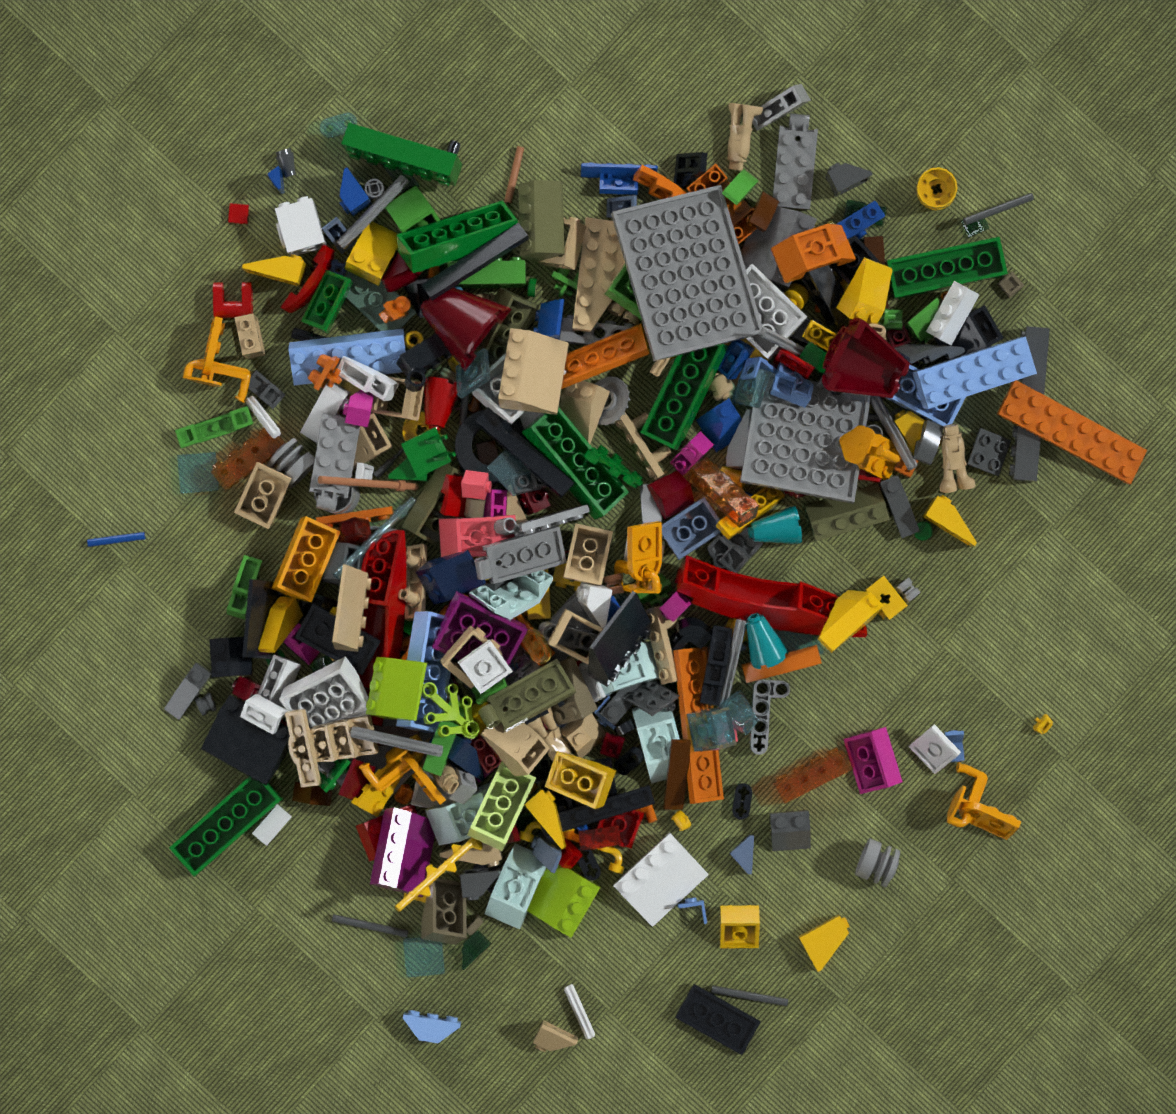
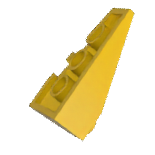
[818,590,884,653]

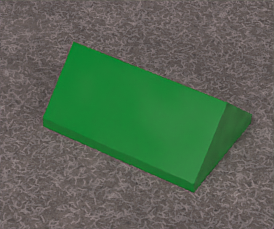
[301,270,353,334]

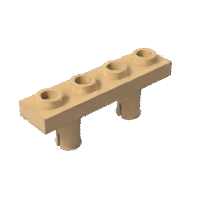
[615,411,672,480]
[398,544,427,621]
[645,606,678,685]

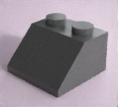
[825,163,873,197]
[769,810,811,851]
[460,866,501,900]

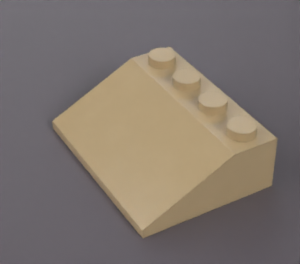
[498,328,569,415]
[332,564,372,652]

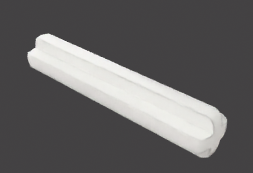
[245,396,281,438]
[564,984,595,1039]

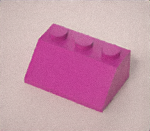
[843,727,902,794]

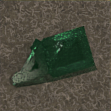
[462,930,491,970]

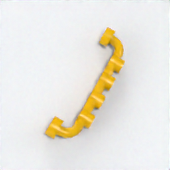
[519,821,625,874]

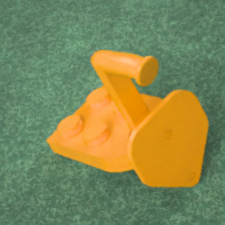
[183,317,251,403]
[839,425,900,481]
[614,521,662,593]
[359,734,446,805]
[947,762,1021,840]

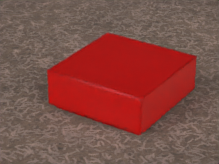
[228,203,249,225]

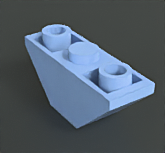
[403,1010,461,1043]

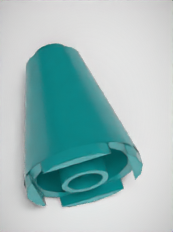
[748,506,802,544]
[746,613,788,669]

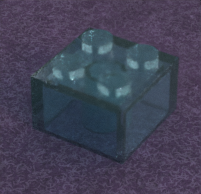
[687,707,737,752]

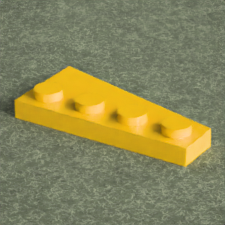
[351,750,415,817]

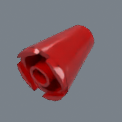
[424,377,462,432]

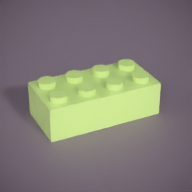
[467,761,536,851]

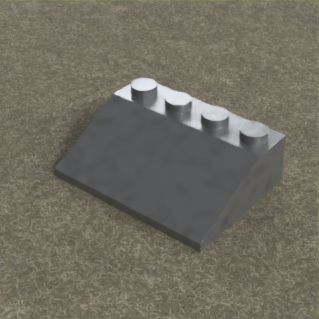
[741,206,817,292]

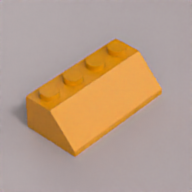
[272,516,340,603]

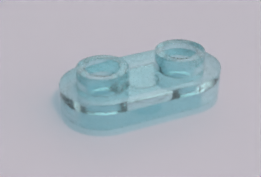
[320,113,358,138]

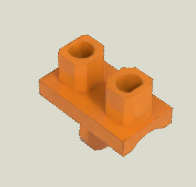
[379,296,411,323]
[308,354,342,390]

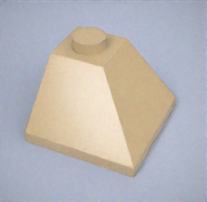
[560,713,606,758]
[533,1020,578,1052]

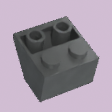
[321,543,364,586]

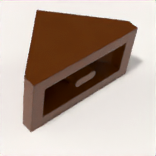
[292,782,333,806]

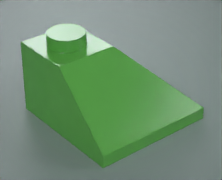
[905,298,939,344]

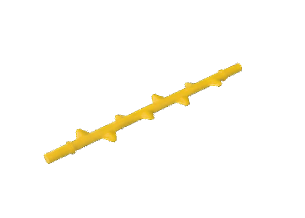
[395,783,538,912]

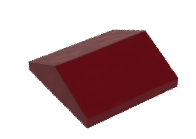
[647,470,695,520]

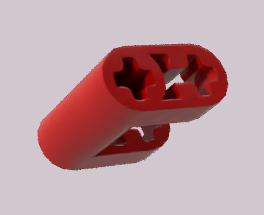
[213,282,253,319]

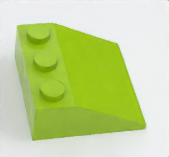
[366,657,427,721]
[527,864,600,938]

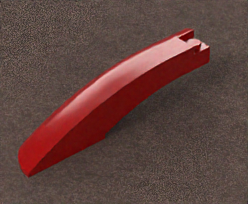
[358,530,407,726]
[675,555,867,637]

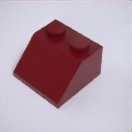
[338,758,376,800]

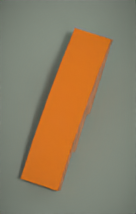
[633,165,687,200]
[742,645,822,683]

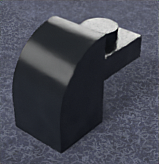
[669,617,712,651]

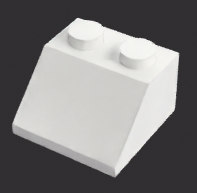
[576,582,612,628]

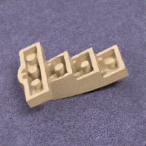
[285,709,379,788]

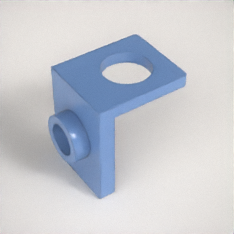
[740,357,777,380]
[594,695,616,730]
[944,730,965,762]
[678,897,707,924]

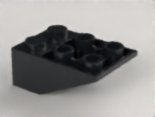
[934,305,1004,361]

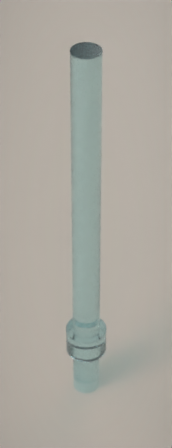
[333,497,416,579]

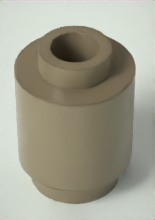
[464,498,485,518]

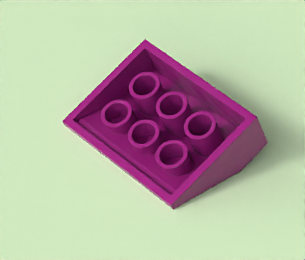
[432,591,528,665]
[370,808,435,897]

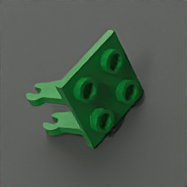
[401,427,456,478]
[319,759,351,793]

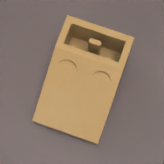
[352,413,393,471]
[481,709,550,776]

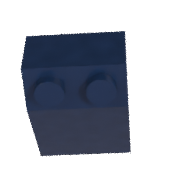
[416,550,486,605]
[429,734,485,782]

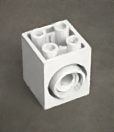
[275,196,327,256]

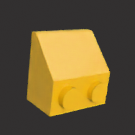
[720,905,760,948]

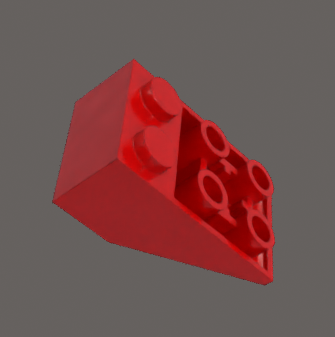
[356,804,417,862]

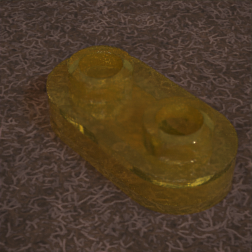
[522,628,551,664]

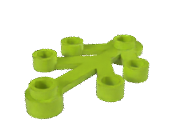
[421,682,480,739]

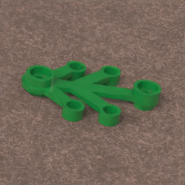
[584,445,643,488]

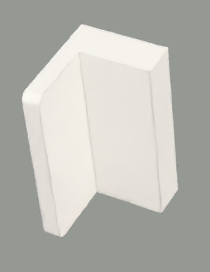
[240,694,288,734]

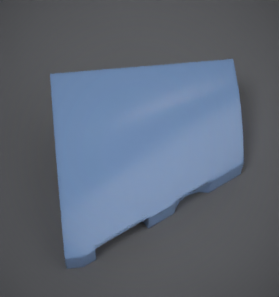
[770,362,814,408]

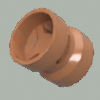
[603,574,625,595]

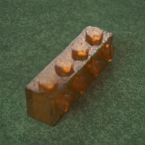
[211,428,285,492]
[687,457,759,528]
[773,747,853,804]

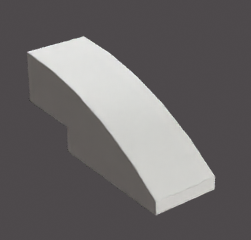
[338,356,399,401]

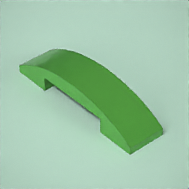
[175,406,254,449]
[423,701,468,777]

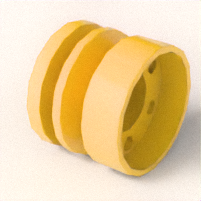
[916,167,958,211]

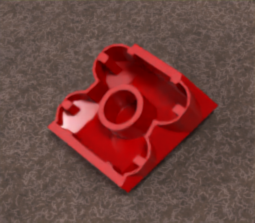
[594,810,645,849]

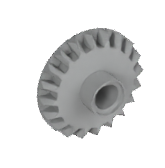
[595,377,630,426]

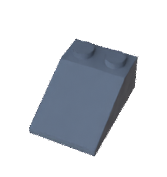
[662,497,721,560]

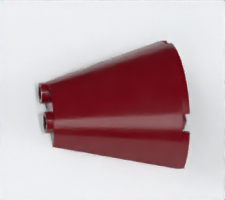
[420,287,512,371]
[822,318,910,398]

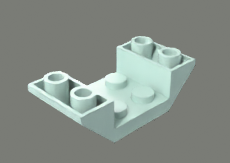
[469,570,553,620]
[579,641,660,696]
[632,707,679,783]
[425,782,491,845]
[485,843,546,929]

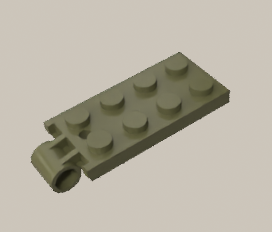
[478,659,576,733]

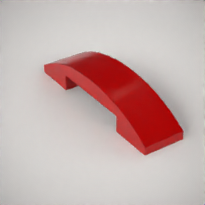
[280,244,334,313]

